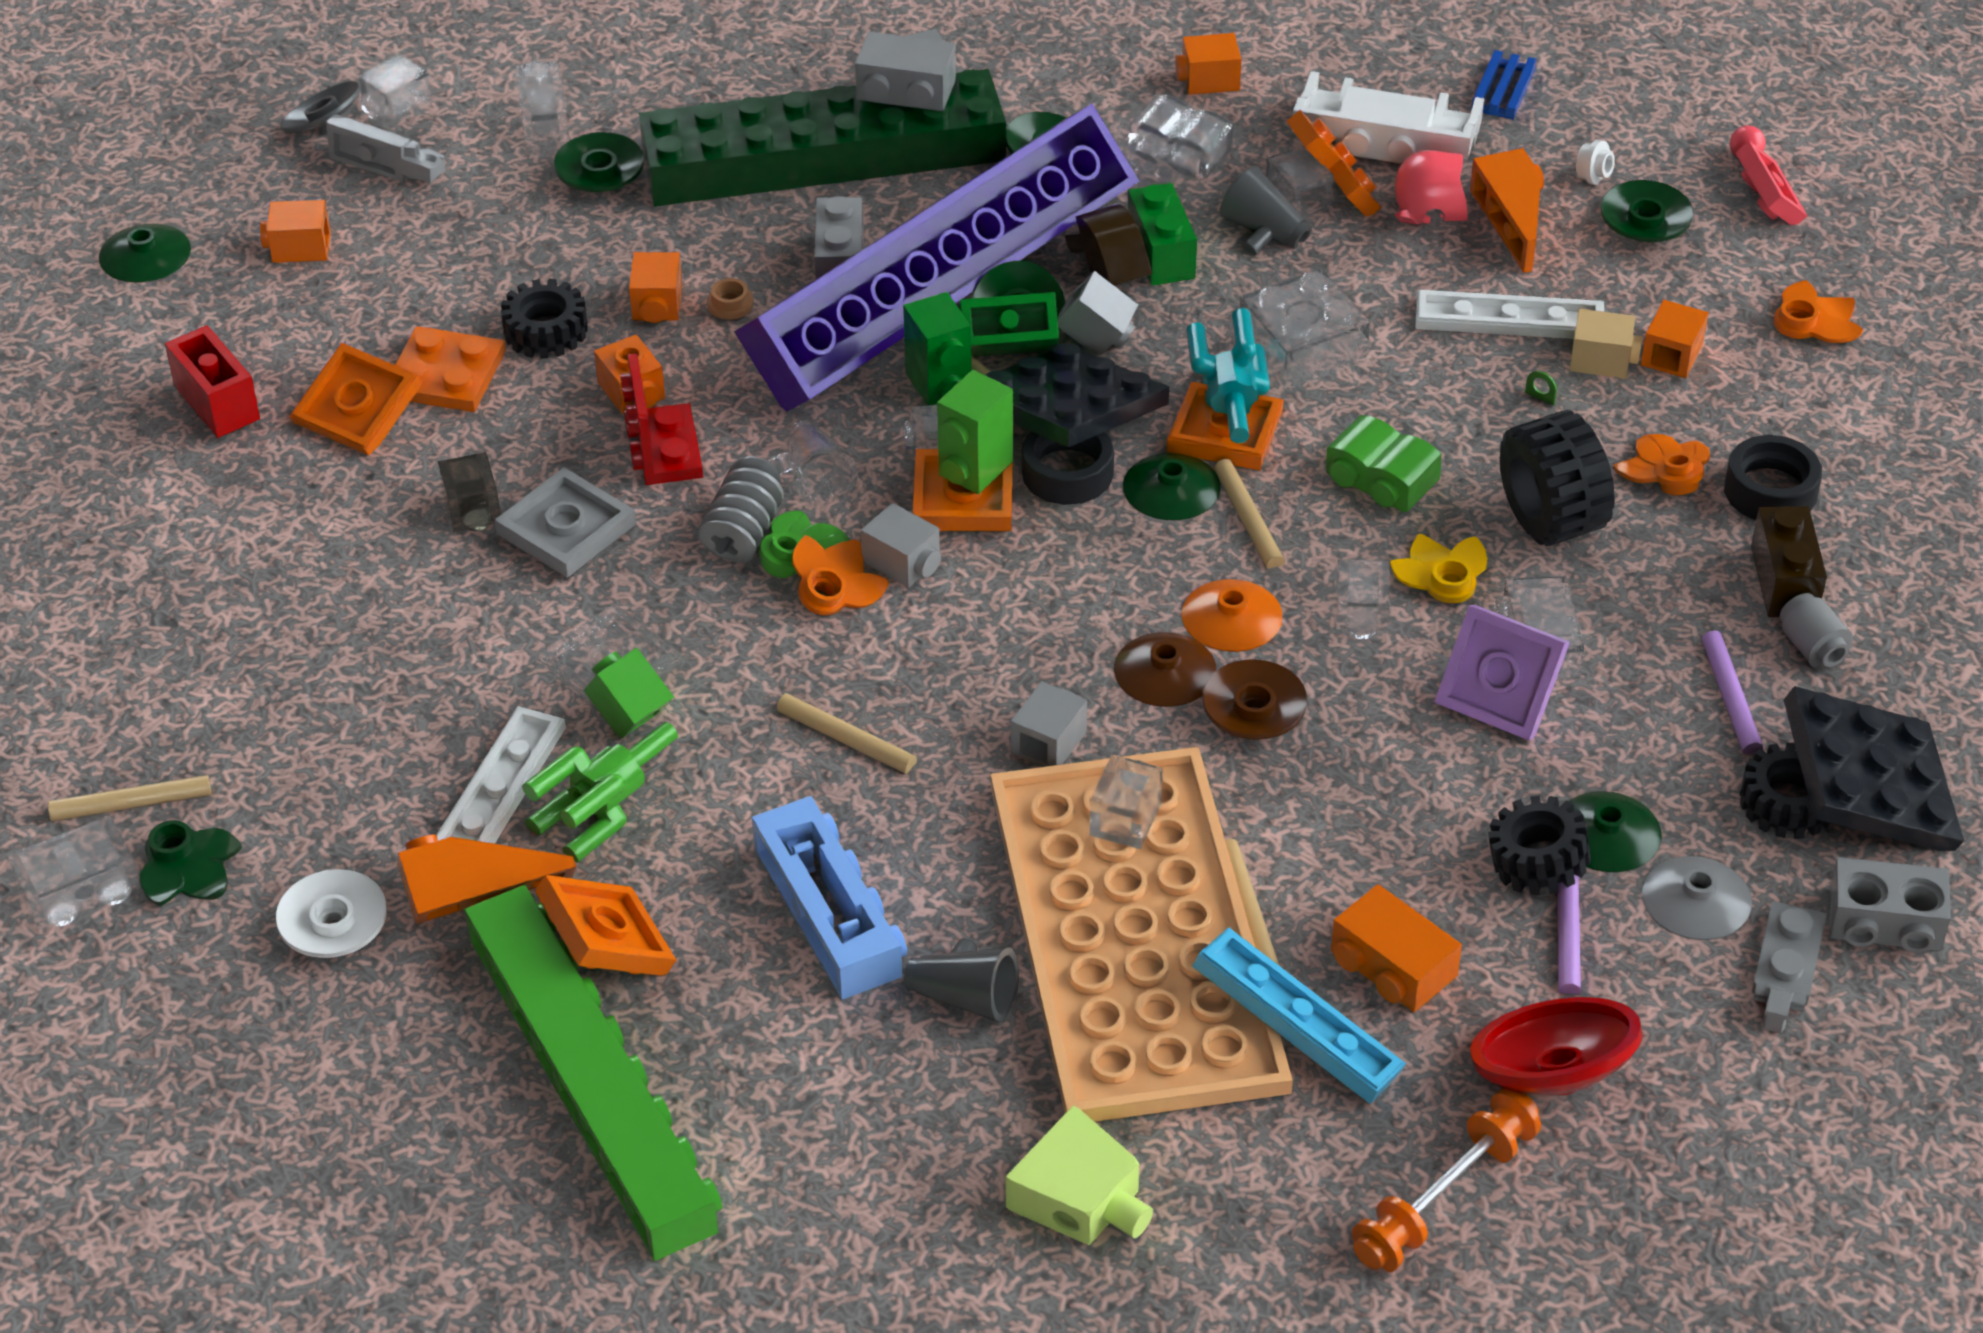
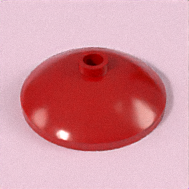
[1470,997,1643,1096]

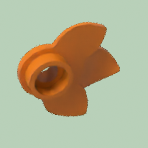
[1773,280,1863,343]
[1613,434,1710,495]
[792,535,889,616]

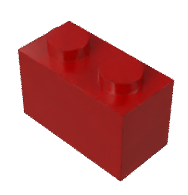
[164,325,260,438]

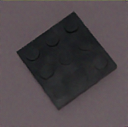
[985,343,1170,447]
[1783,686,1964,851]

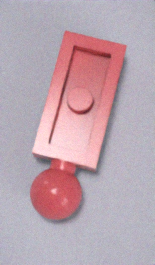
[1729,125,1808,225]

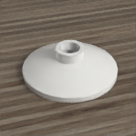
[276,869,387,958]

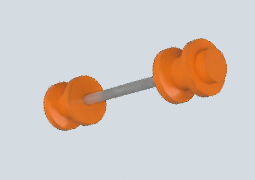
[1352,1089,1541,1272]

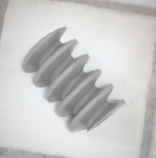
[698,456,784,563]

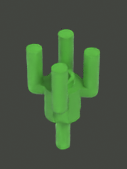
[522,722,678,863]

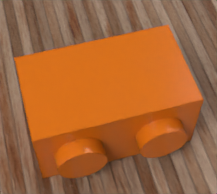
[1331,884,1462,1013]

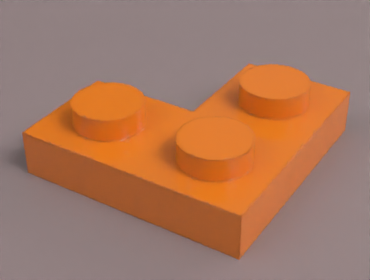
[1286,110,1382,217]

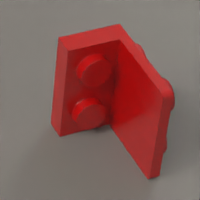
[620,353,703,485]

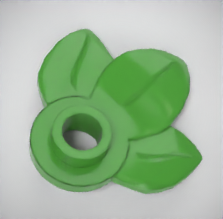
[758,511,850,578]

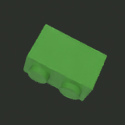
[937,369,1013,495]

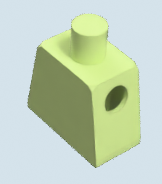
[1006,1105,1153,1245]

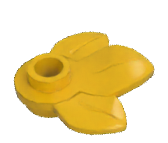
[1390,533,1488,603]

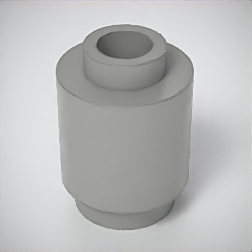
[1780,593,1853,667]

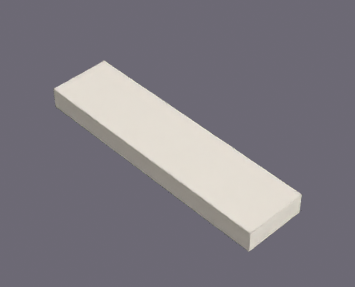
[1415,290,1604,339]
[437,706,566,844]

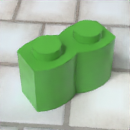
[1326,415,1442,512]

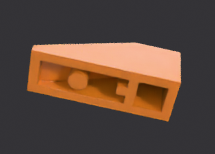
[1470,148,1544,273]
[397,834,576,924]

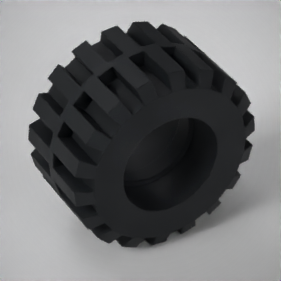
[1499,410,1615,546]

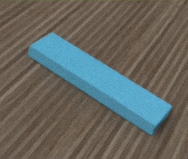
[1192,927,1406,1104]

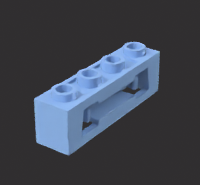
[752,796,907,1000]

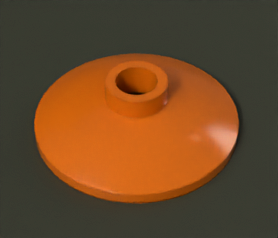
[1182,579,1283,652]

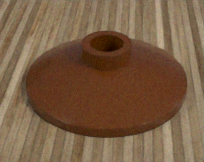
[1114,632,1217,707]
[1203,659,1307,740]

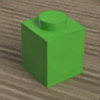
[583,647,674,738]

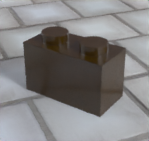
[1751,506,1827,617]

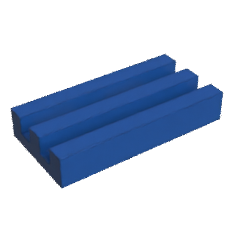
[1471,50,1537,120]

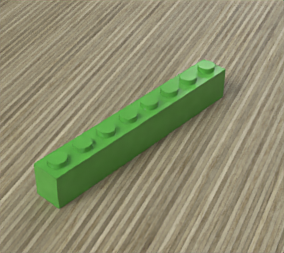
[464,885,722,1261]

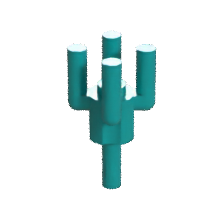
[1186,308,1270,443]

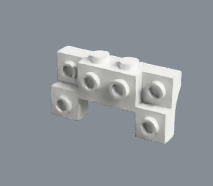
[1292,71,1484,164]

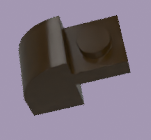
[1064,204,1153,286]

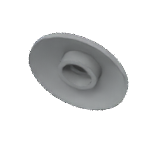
[1642,856,1752,940]

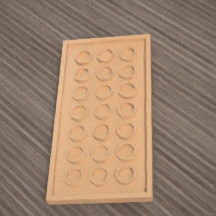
[990,747,1293,1122]

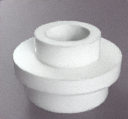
[1576,140,1615,186]

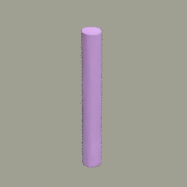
[1702,631,1763,754]
[1557,875,1581,994]

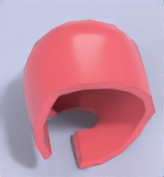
[1395,150,1468,225]

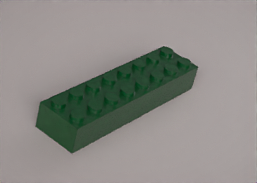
[639,69,1006,207]

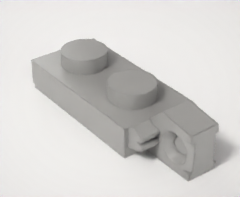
[326,114,445,184]
[1752,901,1827,1033]

